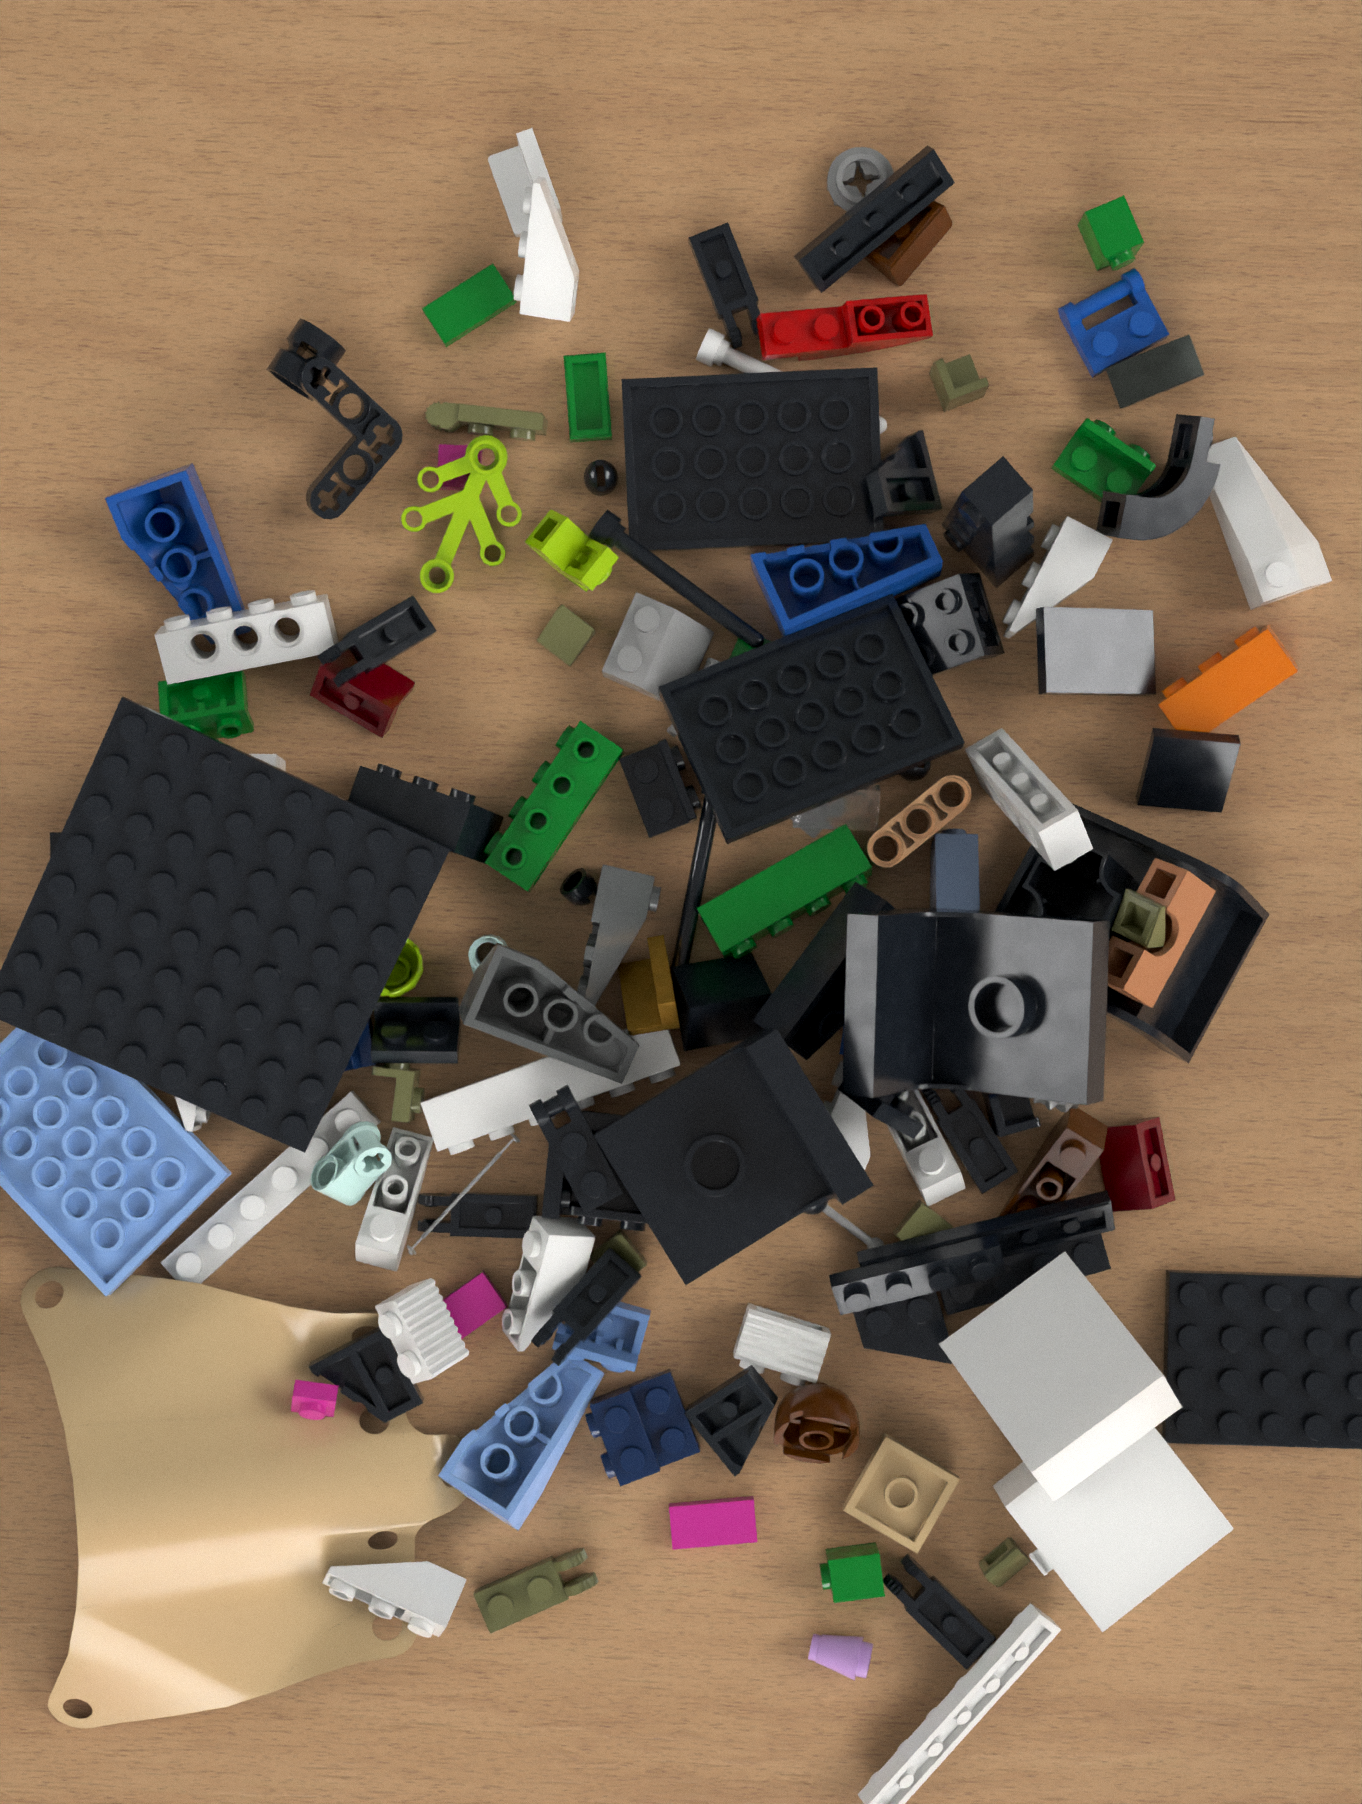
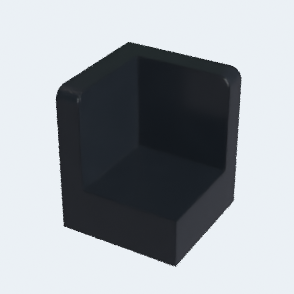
[982,1092,1041,1137]

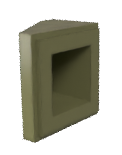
[537,604,596,667]
[1111,889,1166,948]
[893,1200,953,1241]
[590,1229,647,1272]
[979,1537,1030,1587]

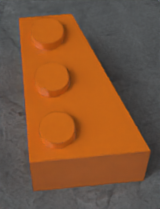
[1158,625,1298,732]

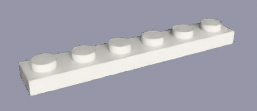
[160,1091,381,1284]
[858,1603,1061,1804]

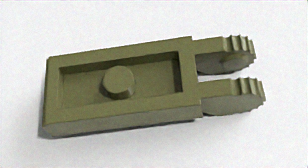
[425,401,548,441]
[473,1547,599,1634]

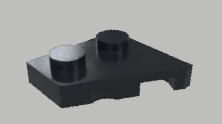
[865,430,943,517]
[853,1292,952,1364]
[309,1327,424,1423]
[684,1365,778,1477]

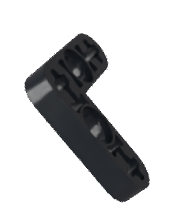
[297,356,403,519]

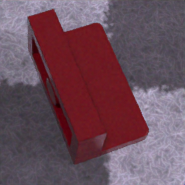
[310,650,415,738]
[1099,1117,1176,1212]

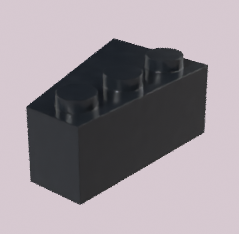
[348,763,504,864]

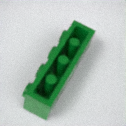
[484,721,624,892]
[697,824,872,959]

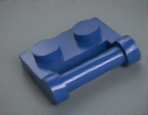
[1058,268,1169,378]

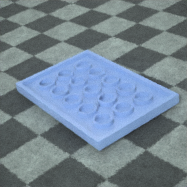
[0,1027,232,1296]

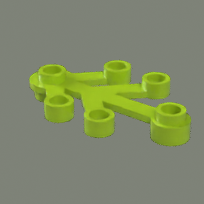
[401,435,522,593]

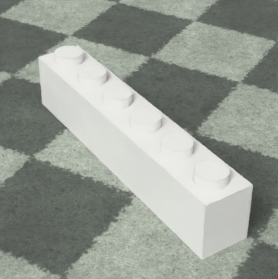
[421,1028,681,1155]

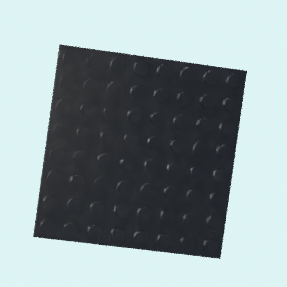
[0,696,450,1153]

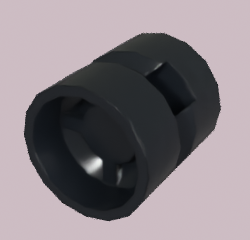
[267,318,346,401]

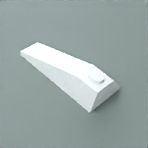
[1207,437,1332,610]

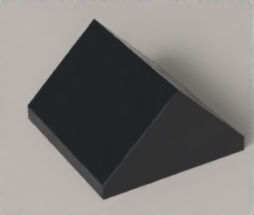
[669,953,772,1051]

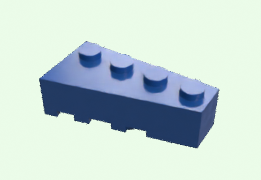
[750,524,943,637]

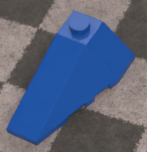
[105,463,252,645]

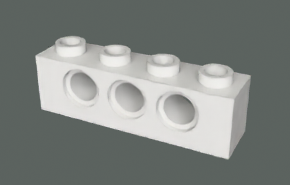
[154,590,339,685]
[965,728,1093,871]

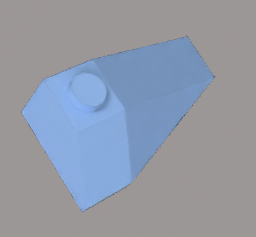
[438,1358,604,1531]

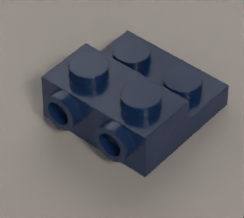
[585,1369,700,1487]

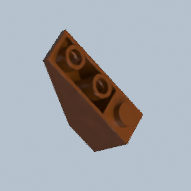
[998,1108,1108,1217]

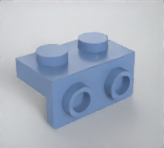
[552,1302,651,1373]

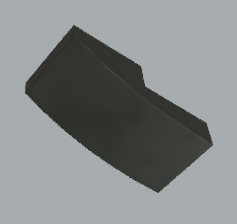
[1106,335,1205,409]

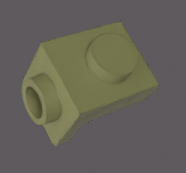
[372,1063,425,1123]

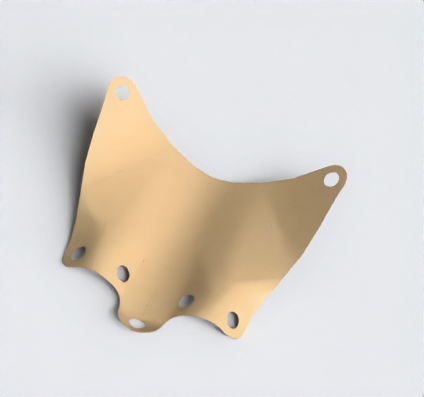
[20,1267,467,1729]

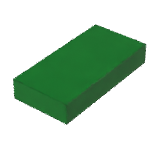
[422,263,517,348]
[564,352,612,443]

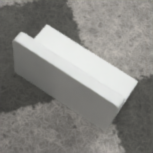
[488,128,563,237]

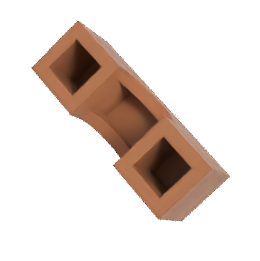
[1108,858,1216,1008]

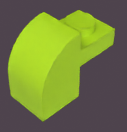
[525,509,619,592]

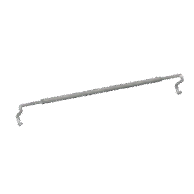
[407,1133,520,1255]

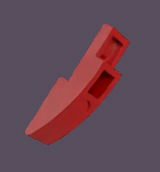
[756,294,933,361]

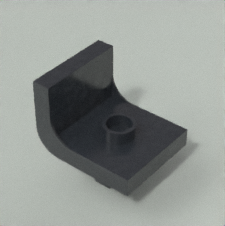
[995,803,1270,1063]
[842,908,1110,1105]
[593,1027,874,1285]

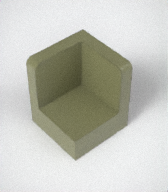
[929,354,989,412]

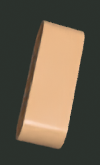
[864,775,972,869]

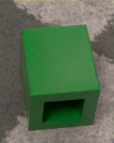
[1077,195,1144,271]
[819,1542,885,1603]

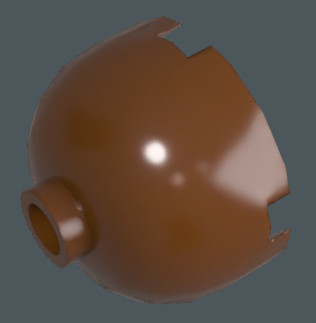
[773,1381,860,1464]

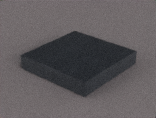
[1136,728,1241,813]

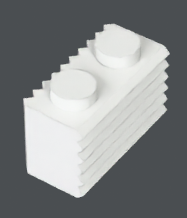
[375,1278,469,1384]
[733,1303,831,1386]

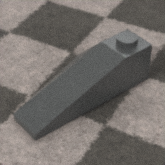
[577,865,661,1006]
[458,943,640,1084]

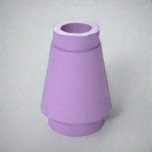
[808,1634,873,1681]

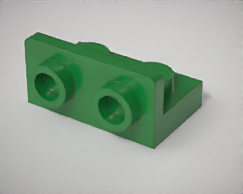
[1051,418,1156,502]
[158,670,254,739]

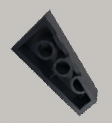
[942,456,1034,588]
[753,882,896,1060]

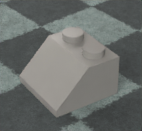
[602,592,714,702]

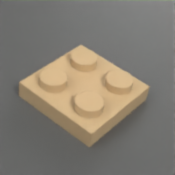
[842,1433,960,1554]

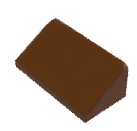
[864,201,952,286]

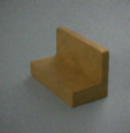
[618,935,680,1036]

